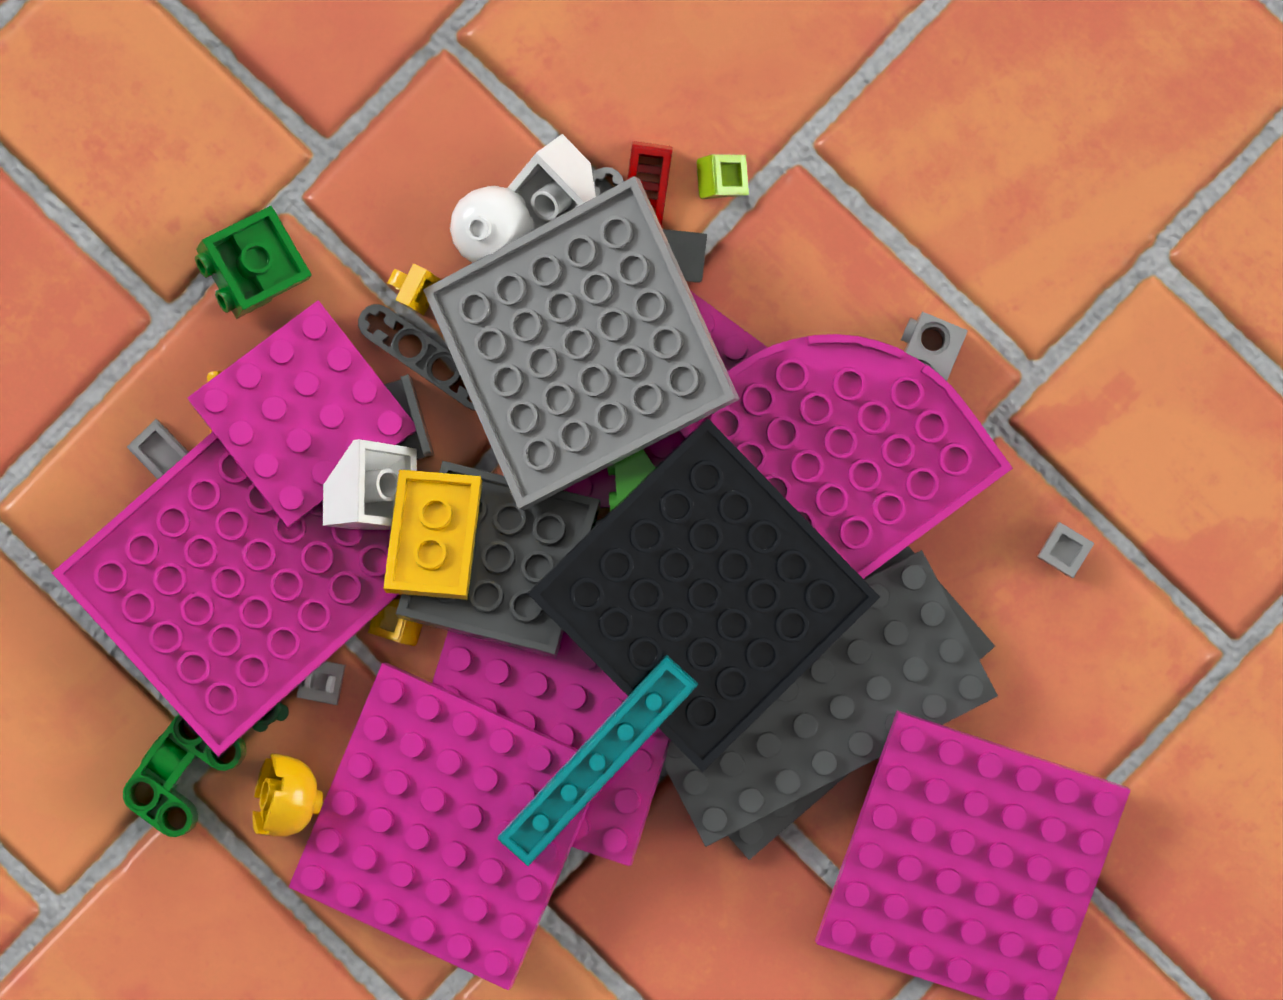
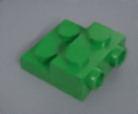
[195,205,312,319]

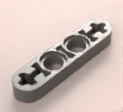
[358,304,476,411]

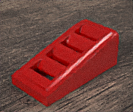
[627,141,673,227]

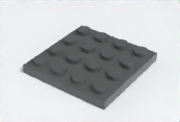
[396,461,601,658]

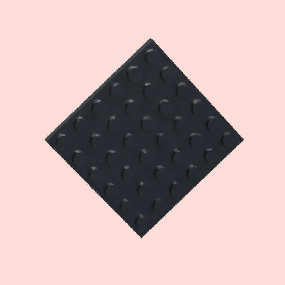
[527,418,880,772]

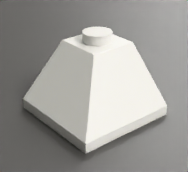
[508,134,596,230]
[323,439,417,530]

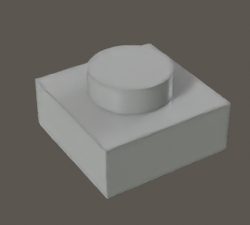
[1037,522,1094,578]

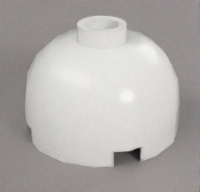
[450,186,534,263]

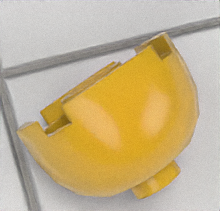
[252,753,323,837]

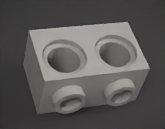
[901,312,968,381]

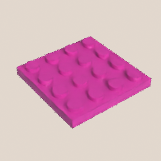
[187,300,416,529]

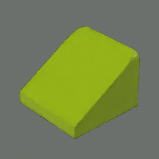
[697,154,749,199]

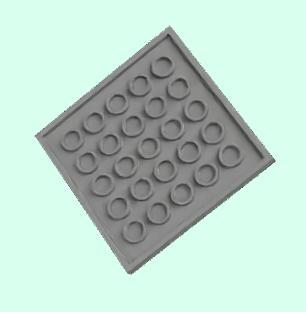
[423,176,740,510]

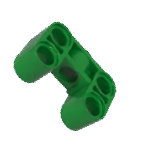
[123,714,246,837]

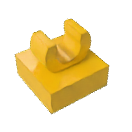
[387,263,441,316]

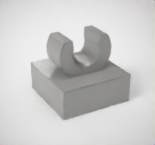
[297,661,346,705]

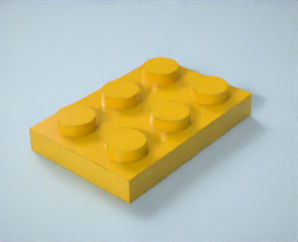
[383,470,482,600]

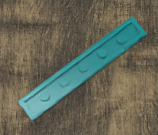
[497,655,698,866]

